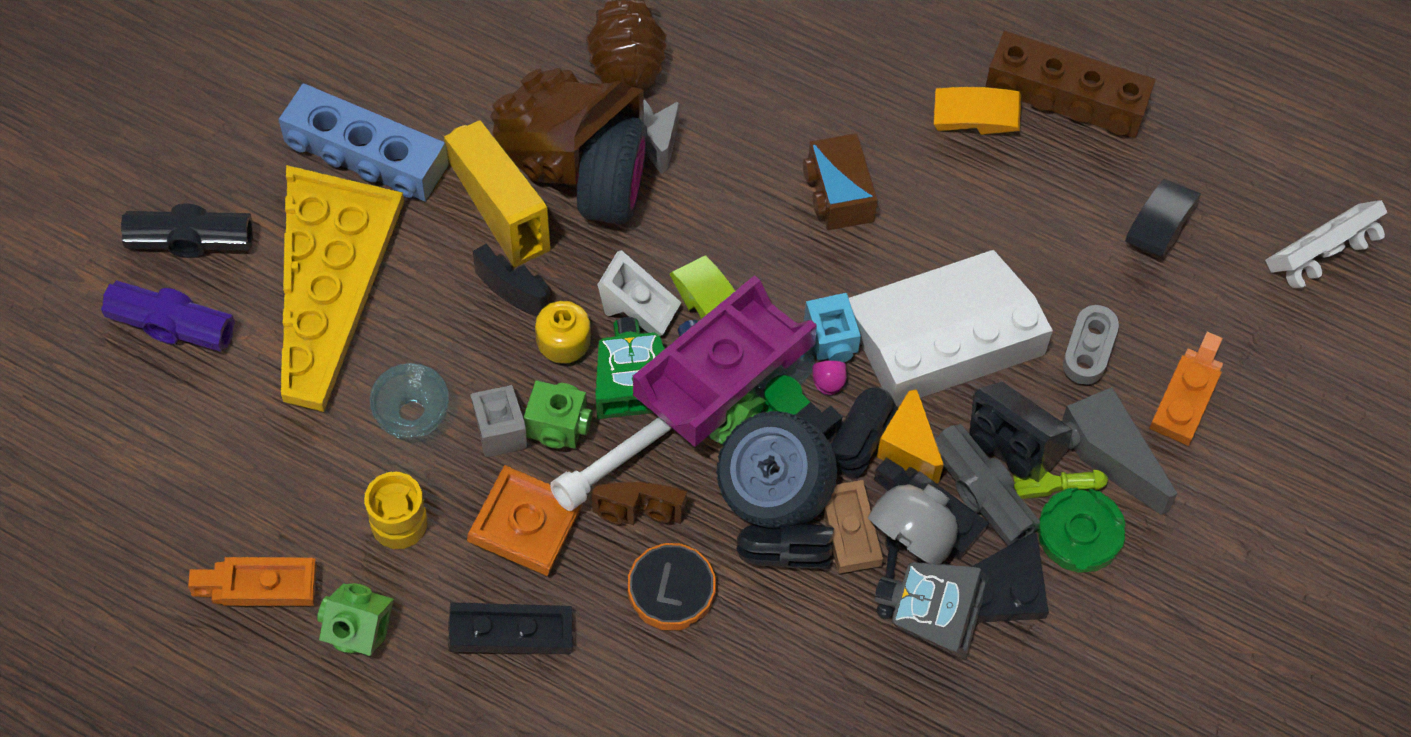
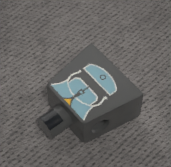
[875,562,989,659]

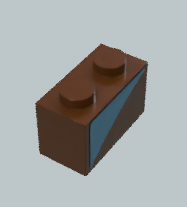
[803,133,878,231]

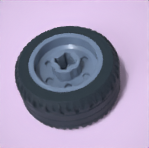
[716,411,837,529]

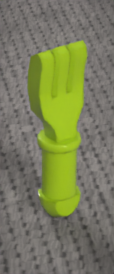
[1013,470,1108,499]

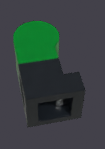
[763,375,843,443]

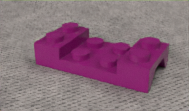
[633,275,817,447]

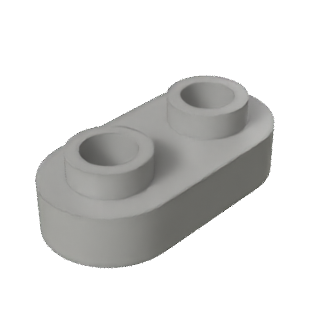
[1063,305,1119,384]

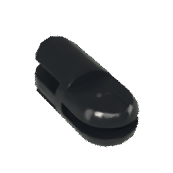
[831,387,896,478]
[736,524,834,569]

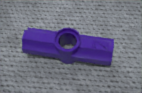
[101,280,235,352]

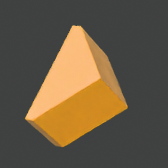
[877,389,944,484]

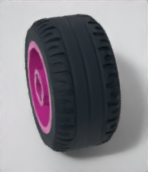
[577,114,647,224]

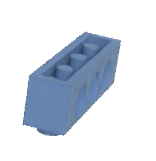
[279,83,449,202]

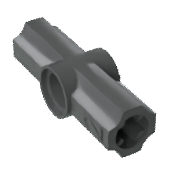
[935,424,1040,546]

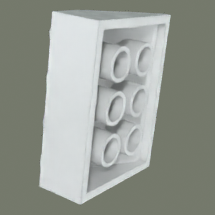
[849,250,1053,406]

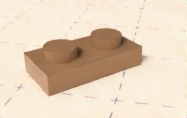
[823,480,883,574]

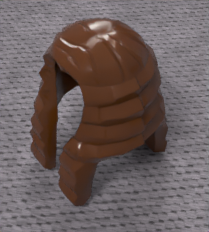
[586,0,667,91]

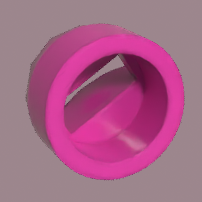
[812,361,847,395]

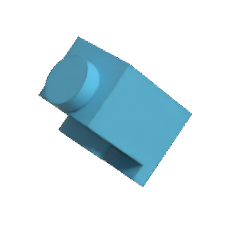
[804,293,861,362]

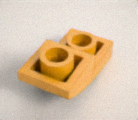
[934,87,1021,134]

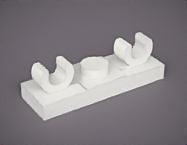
[1265,200,1388,288]

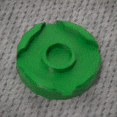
[1037,488,1126,573]

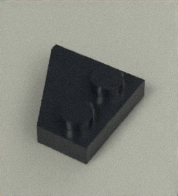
[971,533,1049,623]

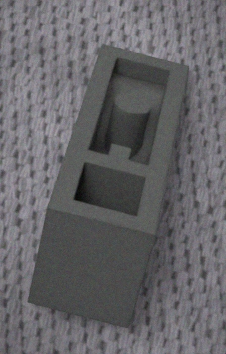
[1062,387,1177,515]

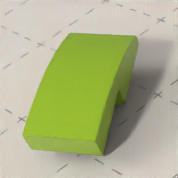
[669,255,735,319]

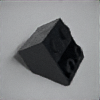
[969,382,1072,482]

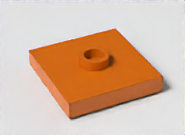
[467,465,583,577]

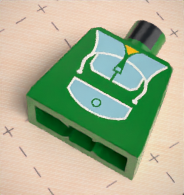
[595,317,664,419]

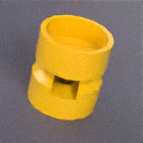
[364,472,427,549]

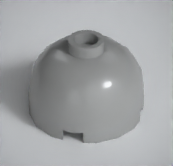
[868,483,958,564]

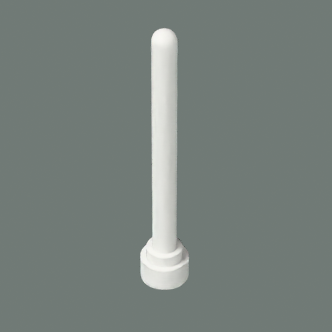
[550,417,672,511]

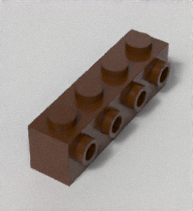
[985,30,1156,138]

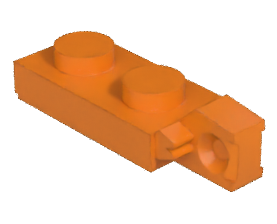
[1149,332,1223,446]
[188,557,317,606]

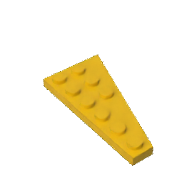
[281,165,404,412]

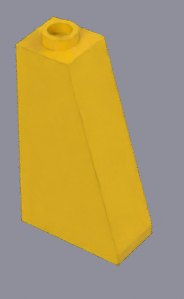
[444,120,550,268]

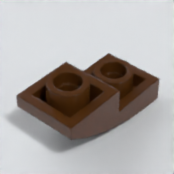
[592,482,687,526]

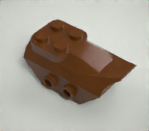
[490,68,644,184]

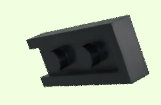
[448,602,573,654]

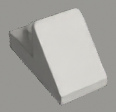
[597,250,682,336]

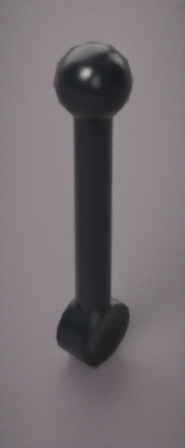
[876,536,903,619]

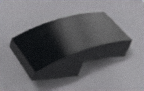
[1125,179,1201,257]
[473,243,550,317]

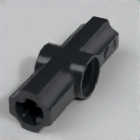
[121,203,253,258]

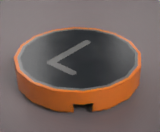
[628,543,715,630]

